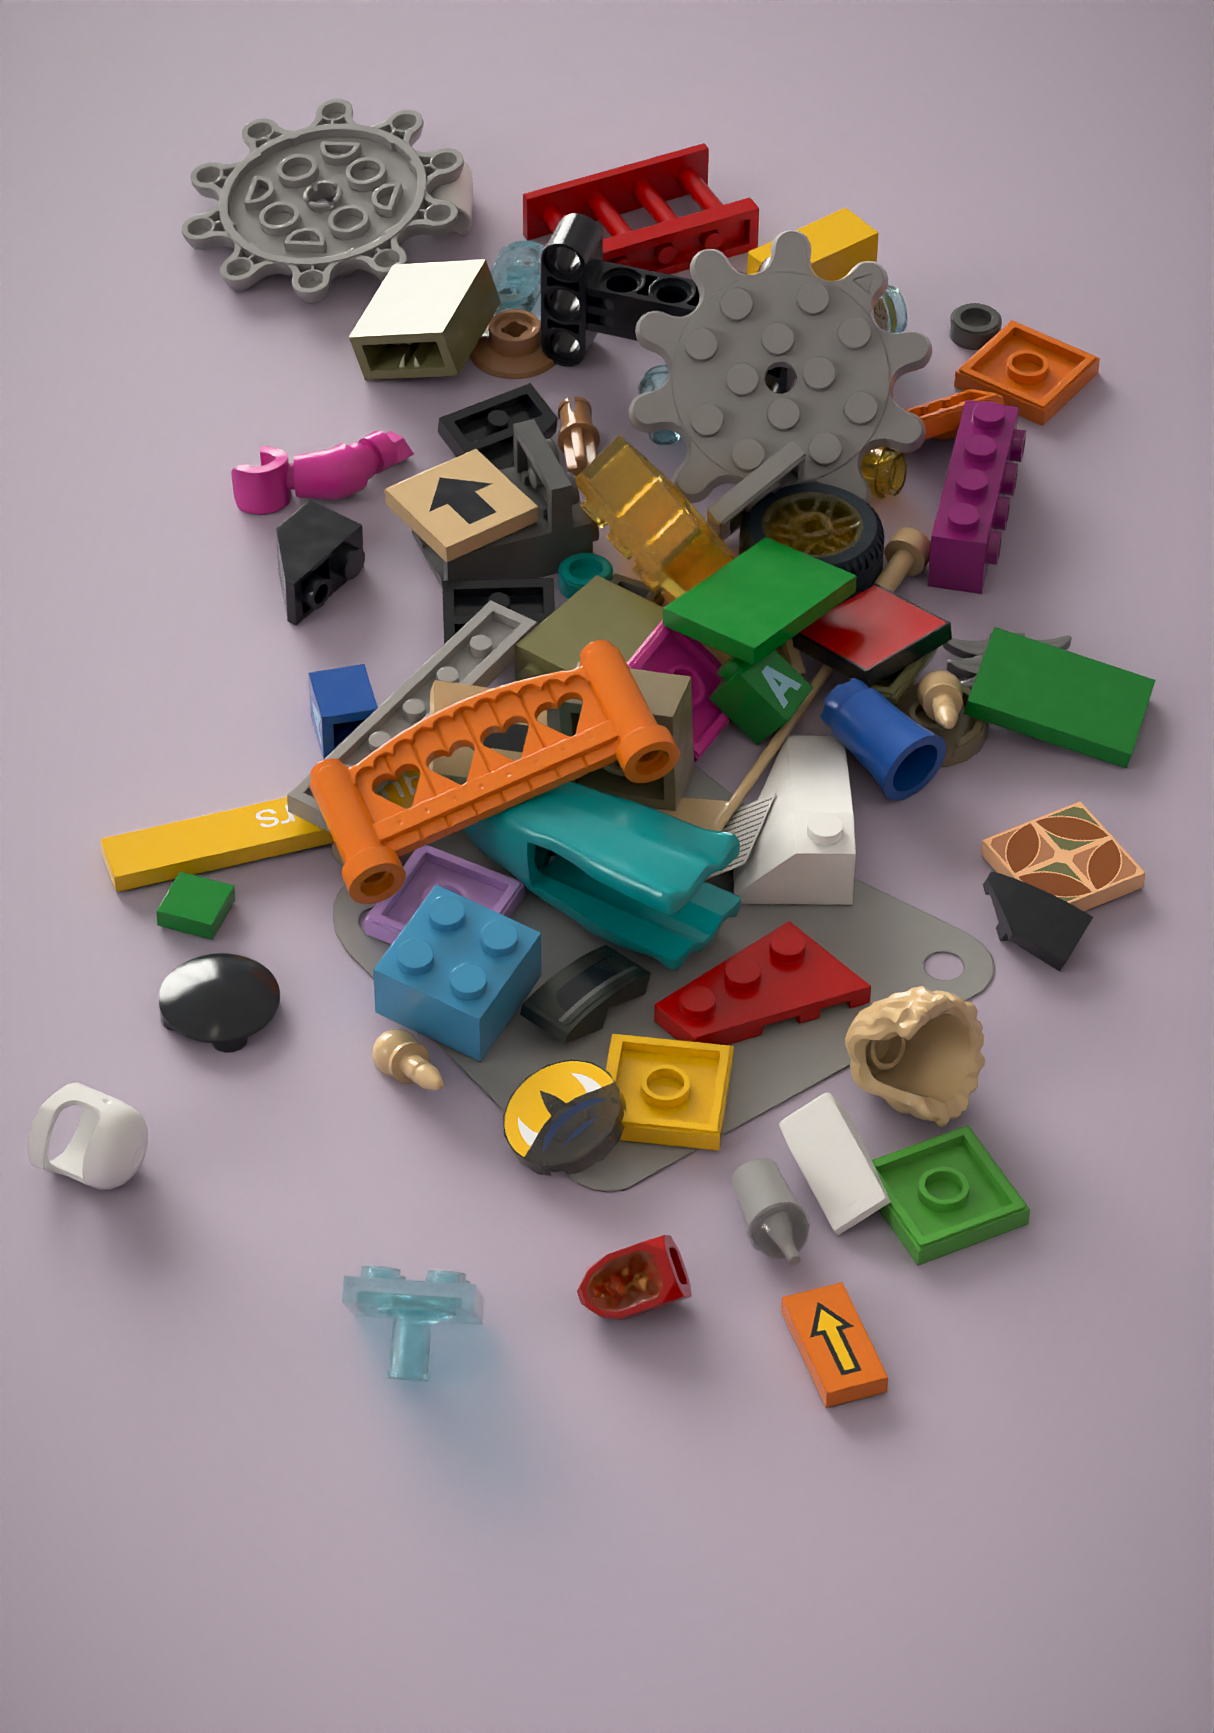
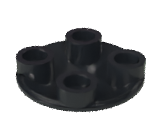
[159,953,280,1053]

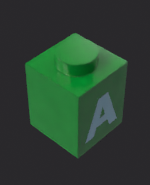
[709,650,814,745]

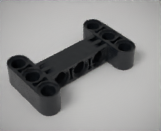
[541,213,796,394]

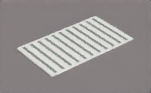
[707,793,776,879]

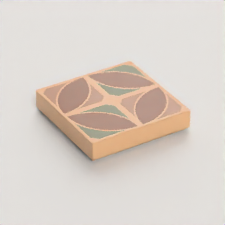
[981,801,1145,911]

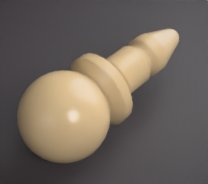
[917,670,963,729]
[372,1029,444,1090]

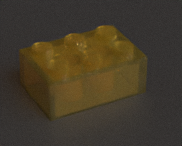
[575,435,737,604]

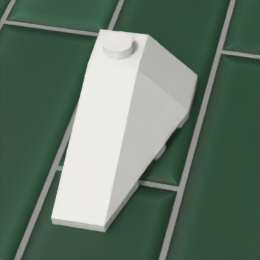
[733,735,856,905]

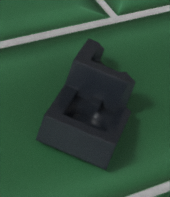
[983,871,1093,972]

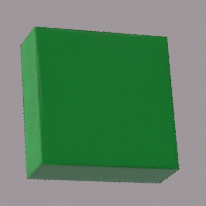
[156,872,235,940]

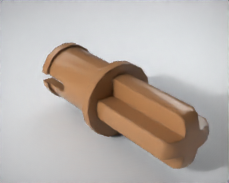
[558,396,600,481]

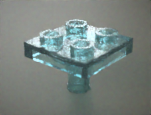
[342,1266,484,1381]

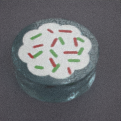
[874,284,908,333]

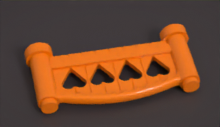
[309,640,680,904]

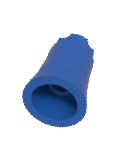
[820,678,946,801]

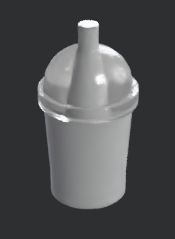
[731,1158,810,1265]

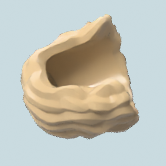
[845,986,985,1127]

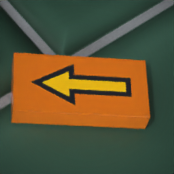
[781,1282,888,1408]

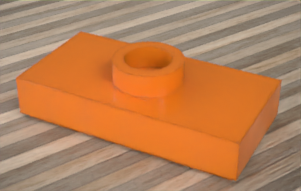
[905,389,1004,440]

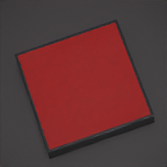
[792,583,952,688]

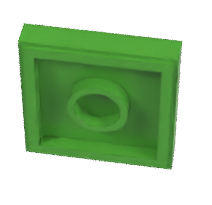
[872,1125,1030,1266]

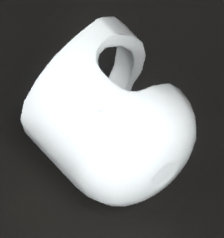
[27,1082,148,1190]

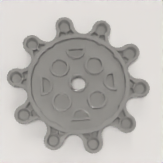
[182,98,464,303]
[629,230,932,504]

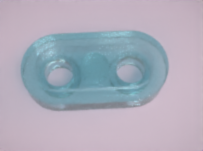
[490,241,545,315]

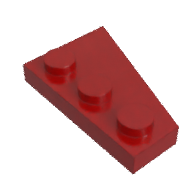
[654,921,871,1045]

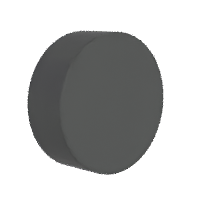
[949,303,1002,350]

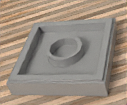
[707,439,806,541]

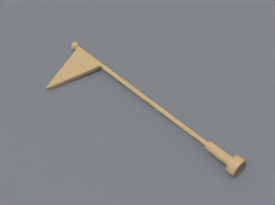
[654,527,931,832]

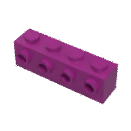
[927,400,1026,594]

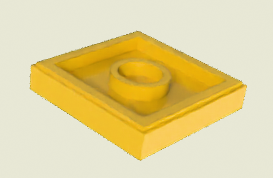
[596,1034,734,1151]

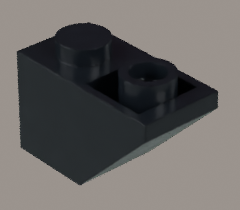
[276,500,365,626]

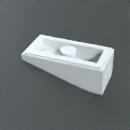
[779,1093,891,1236]

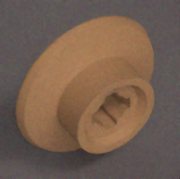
[470,309,556,379]

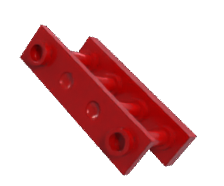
[523,143,759,275]

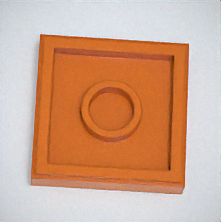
[954,320,1100,426]

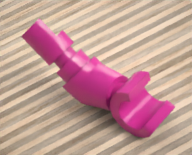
[231,430,414,514]

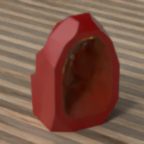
[577,1235,692,1320]

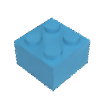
[373,884,541,1062]

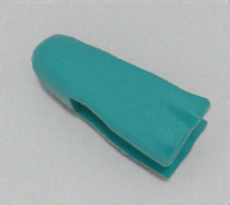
[464,782,741,970]

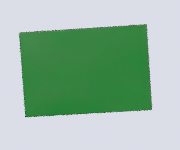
[663,537,857,665]
[963,627,1156,768]

